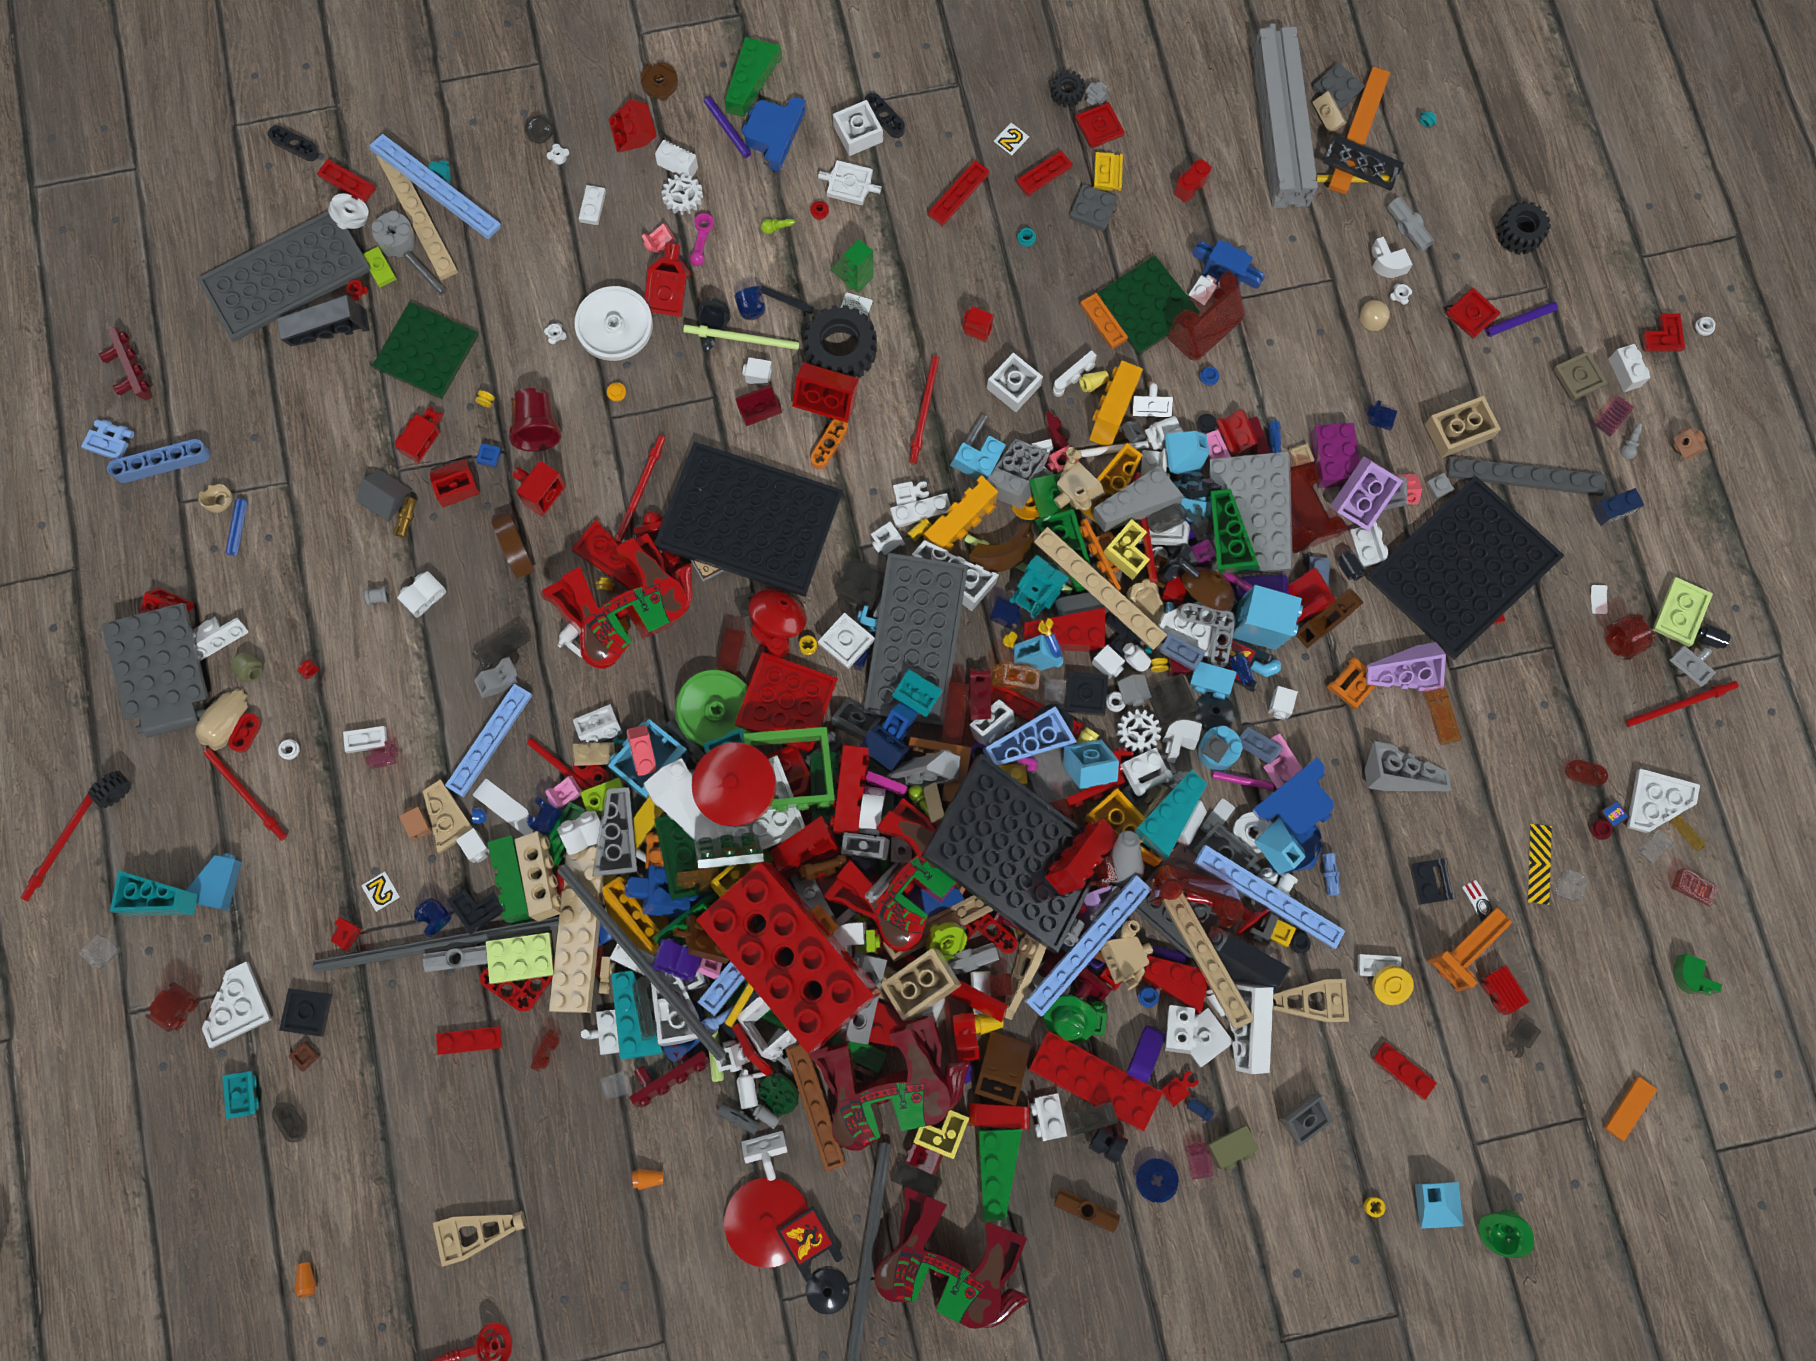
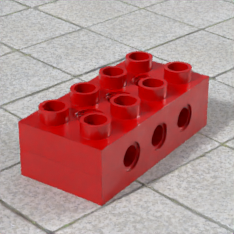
[696,862,882,1054]

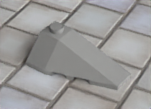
[1365,741,1452,791]

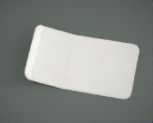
[1591,585,1608,614]

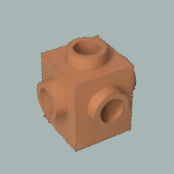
[1673,427,1708,459]

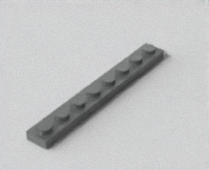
[1447,457,1605,496]

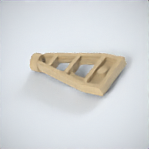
[1004,934,1046,1020]
[1272,979,1349,1023]
[433,1211,526,1267]

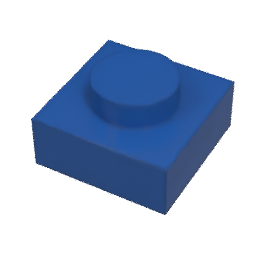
[476,443,502,468]

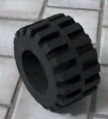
[1496,201,1551,255]

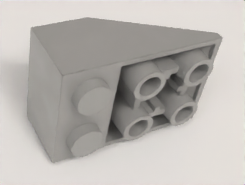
[987,438,1049,509]

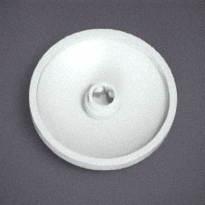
[575,286,653,361]

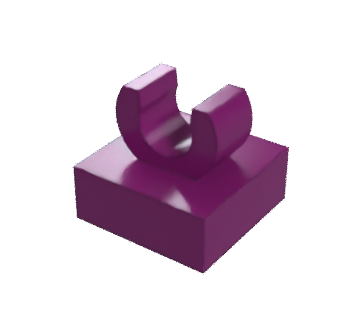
[1191,539,1217,566]

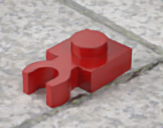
[1160,1071,1199,1107]

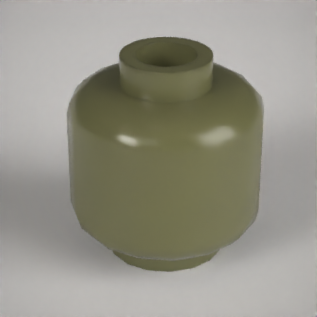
[231,652,263,682]

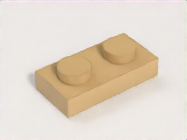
[572,742,615,766]

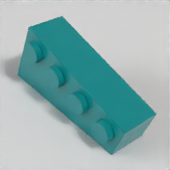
[1134,770,1208,861]
[110,870,198,917]
[611,971,665,1060]

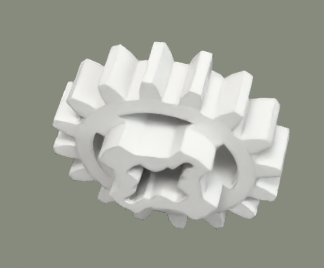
[662,174,703,215]
[1116,709,1161,754]

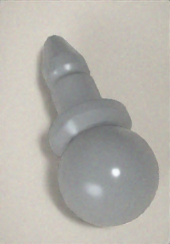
[1621,423,1642,459]

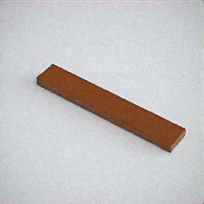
[785,1044,846,1172]

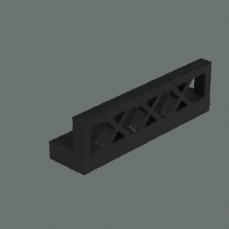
[1323,135,1404,191]

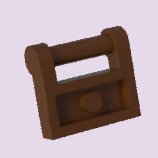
[796,854,847,881]

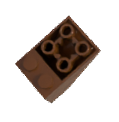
[973,1032,1031,1106]

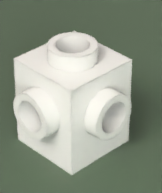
[716,1039,750,1072]

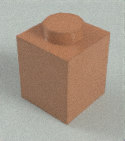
[399,807,433,841]

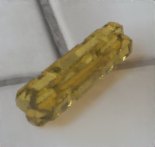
[1670,815,1706,851]

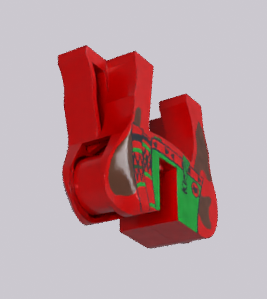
[540,533,693,669]
[824,798,958,952]

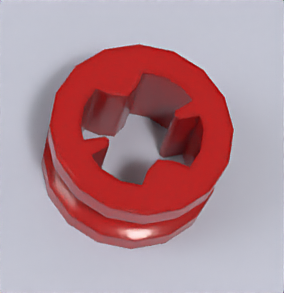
[297,659,319,679]

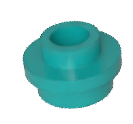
[1419,111,1437,128]
[1017,228,1036,247]

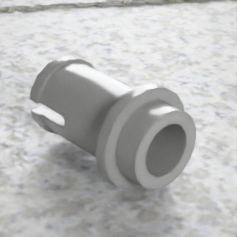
[1063,919,1084,946]
[752,1104,781,1129]

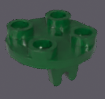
[758,1074,799,1116]

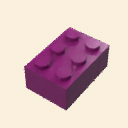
[1310,423,1360,488]

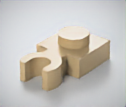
[599,956,616,994]

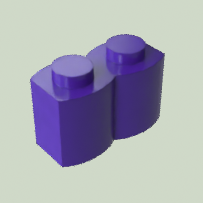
[651,938,701,982]

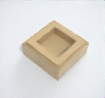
[1288,443,1315,469]

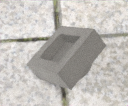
[1425,473,1454,500]

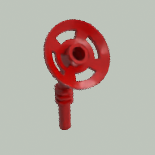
[1185,893,1271,936]
[428,1322,512,1361]

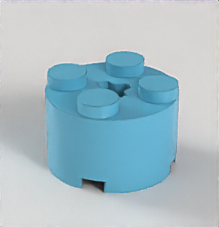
[1197,726,1243,771]

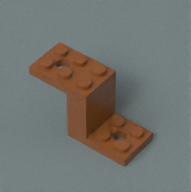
[909,737,972,812]

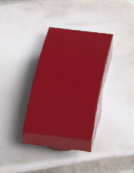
[1044,411,1069,451]

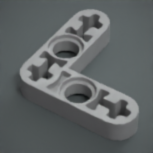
[1177,603,1236,668]

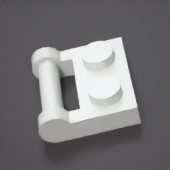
[1120,748,1173,796]

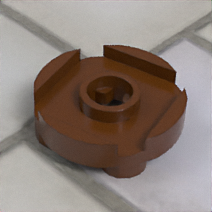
[640,62,678,101]

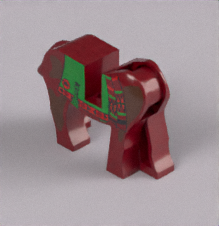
[809,1013,969,1151]
[875,1187,1029,1329]

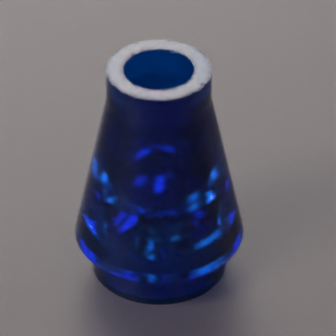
[1229,653,1254,685]

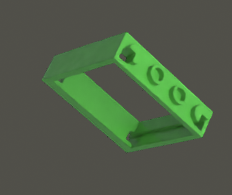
[742,727,835,813]

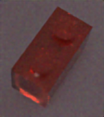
[717,628,747,676]

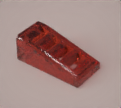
[1671,868,1718,907]

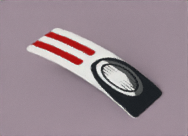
[1462,880,1493,922]

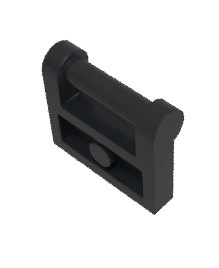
[1409,858,1456,905]

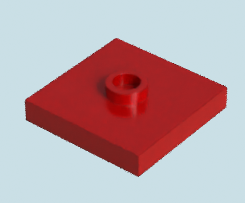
[1075,102,1125,149]
[1446,287,1501,339]
[732,1023,773,1076]

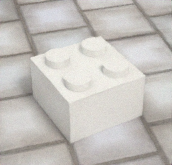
[833,100,883,156]
[987,353,1043,412]

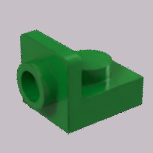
[1087,1001,1108,1036]

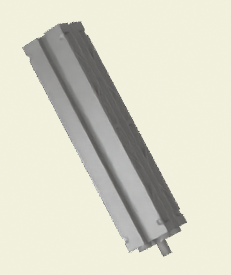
[1252,24,1318,208]

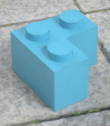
[950,436,1006,480]

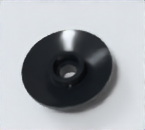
[1194,693,1235,731]
[806,1269,850,1314]

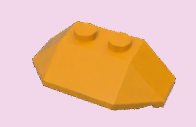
[602,877,669,955]

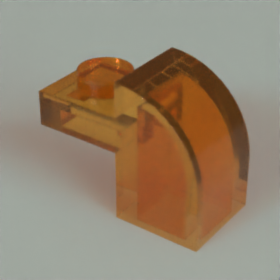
[676,856,719,891]

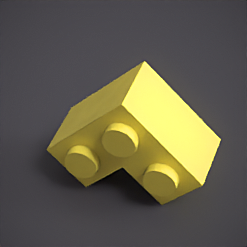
[1104,519,1150,580]
[913,1110,969,1159]

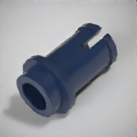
[1186,1096,1215,1122]

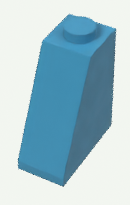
[186,853,242,911]

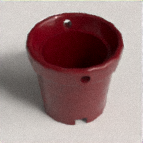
[509,388,562,452]

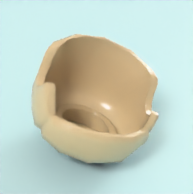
[1359,300,1390,331]
[198,484,233,513]

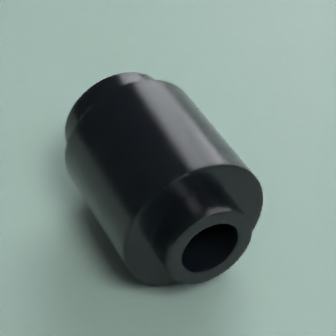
[1338,550,1366,581]
[1697,624,1731,649]

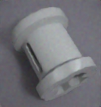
[365,586,390,606]

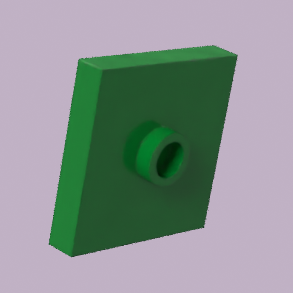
[1029,473,1071,518]

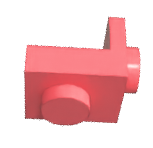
[641,224,676,254]
[1398,474,1422,504]

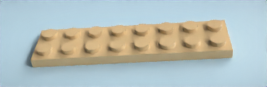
[549,844,605,1013]

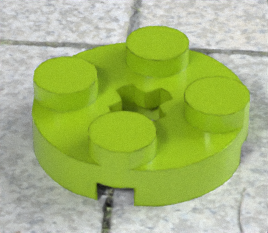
[925,922,967,961]

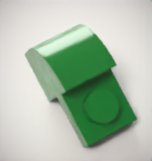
[1674,954,1723,996]

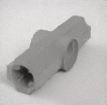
[1387,197,1435,251]
[947,943,999,975]
[423,945,488,973]

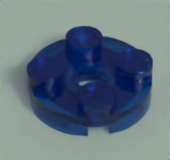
[1135,1159,1179,1203]

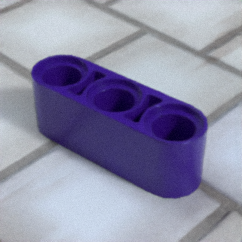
[1230,574,1289,601]
[1126,1025,1166,1084]

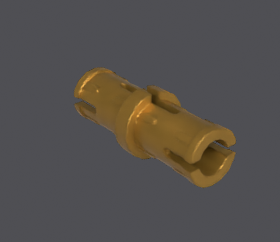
[393,497,417,538]

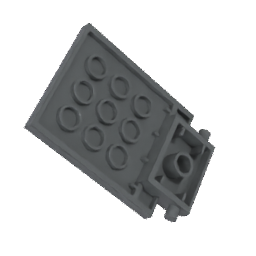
[102,603,209,738]
[1134,821,1261,959]

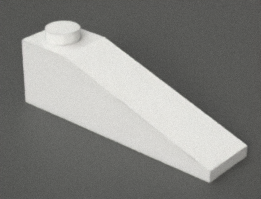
[648,958,699,1046]

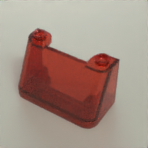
[1167,270,1245,361]
[1290,462,1349,553]
[1148,865,1244,928]

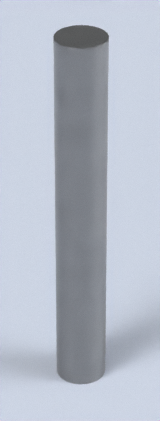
[403,251,446,295]
[964,414,988,446]

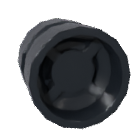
[1088,1124,1128,1164]

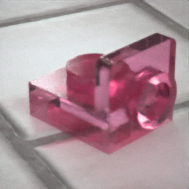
[365,740,398,769]
[1185,1143,1213,1180]

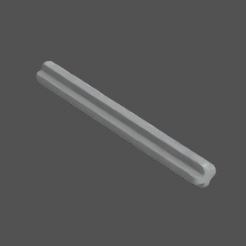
[865,862,903,903]

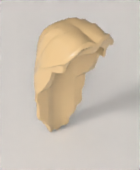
[1126,579,1166,642]
[195,689,248,751]

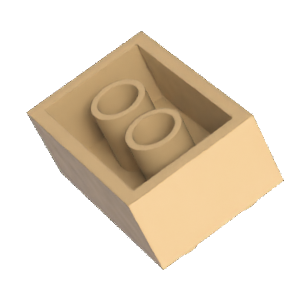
[1425,396,1501,458]
[881,948,962,1021]

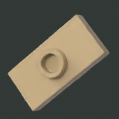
[1312,91,1347,134]

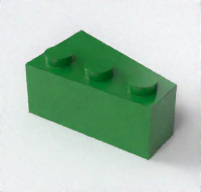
[831,239,873,293]

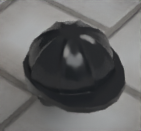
[698,297,731,353]

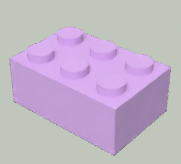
[1330,456,1403,531]

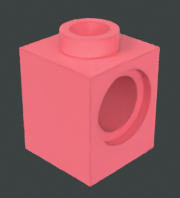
[1047,445,1079,474]

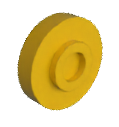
[1372,965,1414,1005]

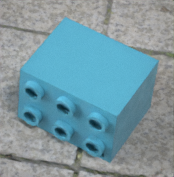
[1233,585,1303,650]
[608,719,691,800]

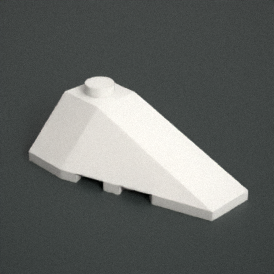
[643,758,719,841]

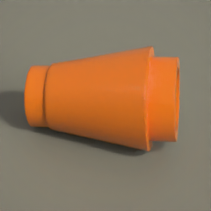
[632,1168,663,1190]
[294,1262,317,1298]

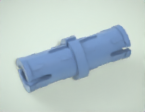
[1322,853,1341,896]

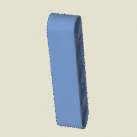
[107,439,211,483]

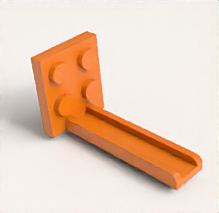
[1426,907,1513,992]

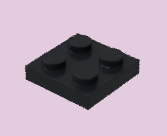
[1065,671,1108,716]
[279,988,332,1037]

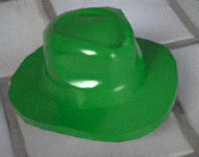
[1044,995,1098,1044]
[1478,1209,1535,1258]

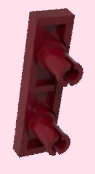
[99,326,152,401]
[1038,948,1112,1002]
[629,1044,710,1108]

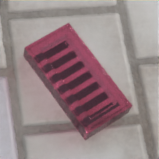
[1594,396,1634,437]

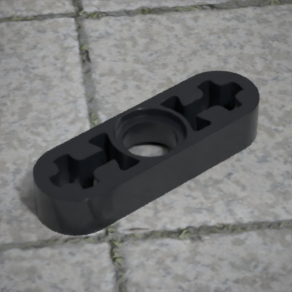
[864,93,905,138]
[268,125,319,161]

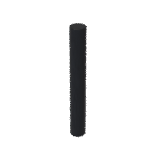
[759,285,814,314]

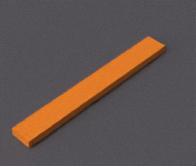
[1328,66,1390,195]

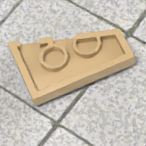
[423,779,473,854]

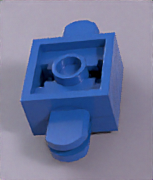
[1192,239,1265,293]
[624,865,709,918]

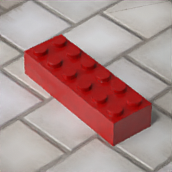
[1028,1031,1163,1132]

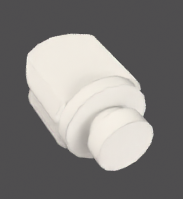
[1123,643,1151,672]

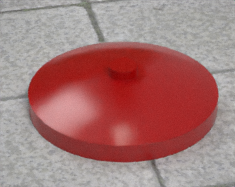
[692,742,777,827]
[724,1177,809,1268]

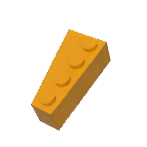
[923,475,998,552]

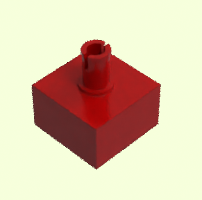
[512,460,566,517]

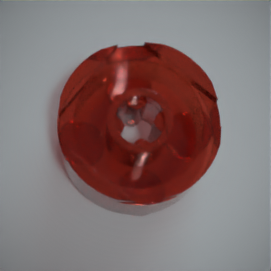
[1605,613,1656,660]
[146,982,199,1032]

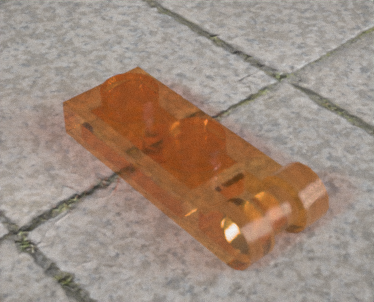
[1424,687,1462,745]

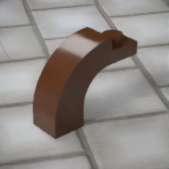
[491,512,535,579]
[969,522,1034,573]
[1296,588,1364,649]

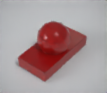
[634,511,663,538]

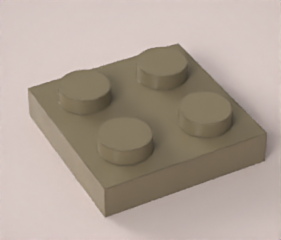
[1553,351,1608,401]

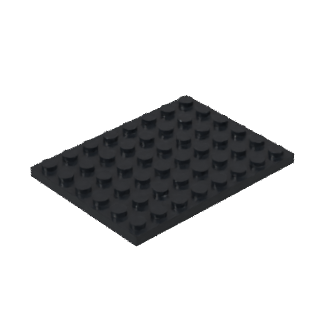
[654,441,843,597]
[1366,476,1565,660]
[921,754,1108,953]

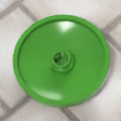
[675,670,750,749]

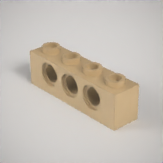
[515,831,562,921]

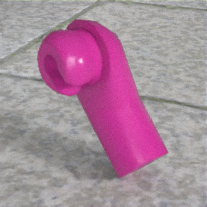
[1011,757,1038,771]

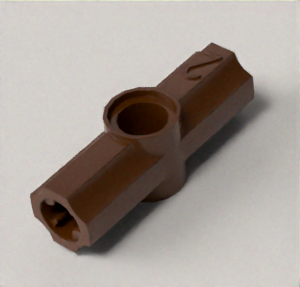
[1053,1188,1121,1233]

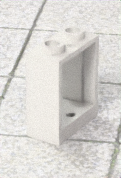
[737,996,797,1060]

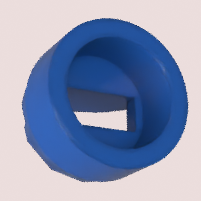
[472,808,487,825]

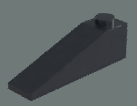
[1197,925,1291,987]

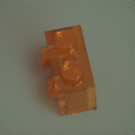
[991,661,1040,692]

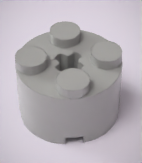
[372,211,416,258]

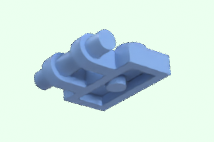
[81,419,134,460]

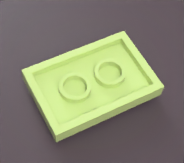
[1652,577,1713,647]
[486,933,554,984]

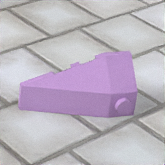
[1366,642,1446,691]

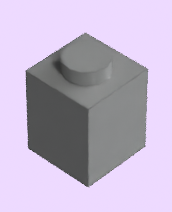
[1117,675,1151,707]

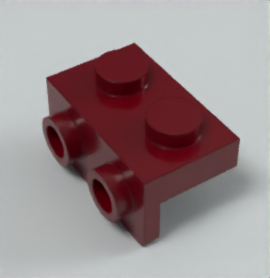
[735,385,782,427]

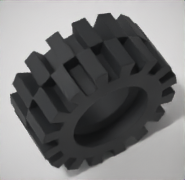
[1051,70,1085,108]
[88,771,132,808]

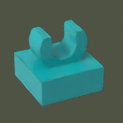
[429,159,451,184]

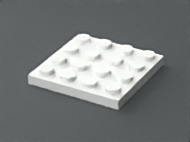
[714,756,805,851]

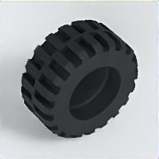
[803,305,877,378]

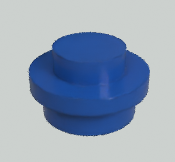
[1200,367,1219,386]
[1138,986,1159,1008]

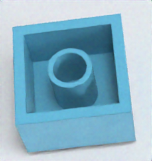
[1063,739,1119,789]

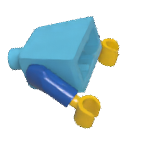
[1003,618,1063,671]

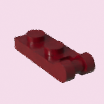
[970,668,991,720]

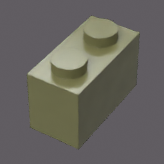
[1206,1125,1259,1171]

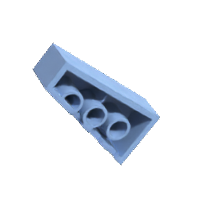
[983,706,1077,766]

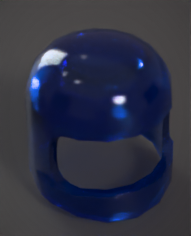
[734,286,766,320]
[526,796,563,835]
[413,898,452,938]

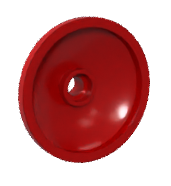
[749,589,807,638]

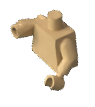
[1054,447,1105,510]
[1100,920,1153,991]

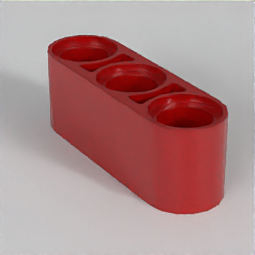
[968,1104,1031,1129]

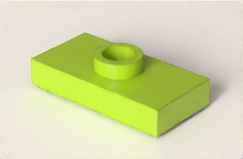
[362,247,397,288]

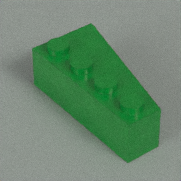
[725,37,782,117]
[1211,489,1261,574]
[1035,509,1091,594]
[487,835,531,924]
[978,1129,1022,1221]

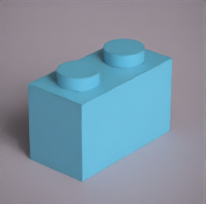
[1190,662,1236,699]

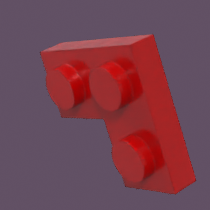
[1642,313,1685,352]

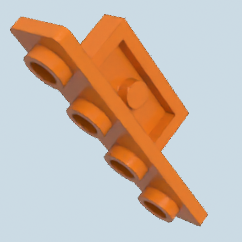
[1079,518,1121,591]

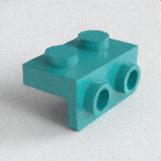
[892,669,942,717]
[222,1070,258,1119]

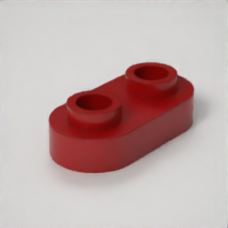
[228,713,261,753]
[573,762,610,787]

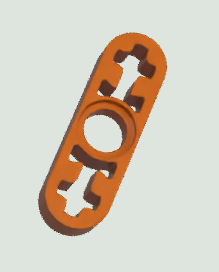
[811,419,848,469]

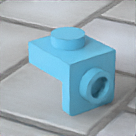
[857,605,878,635]

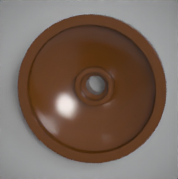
[1182,566,1236,611]

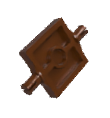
[673,915,729,964]

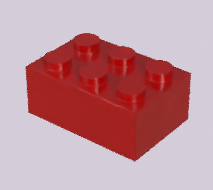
[792,362,859,423]

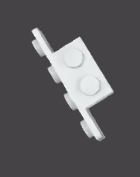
[192,617,248,661]

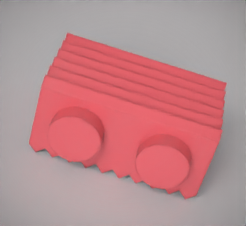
[626,725,657,776]

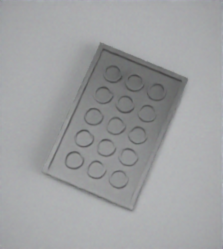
[1210,452,1293,575]

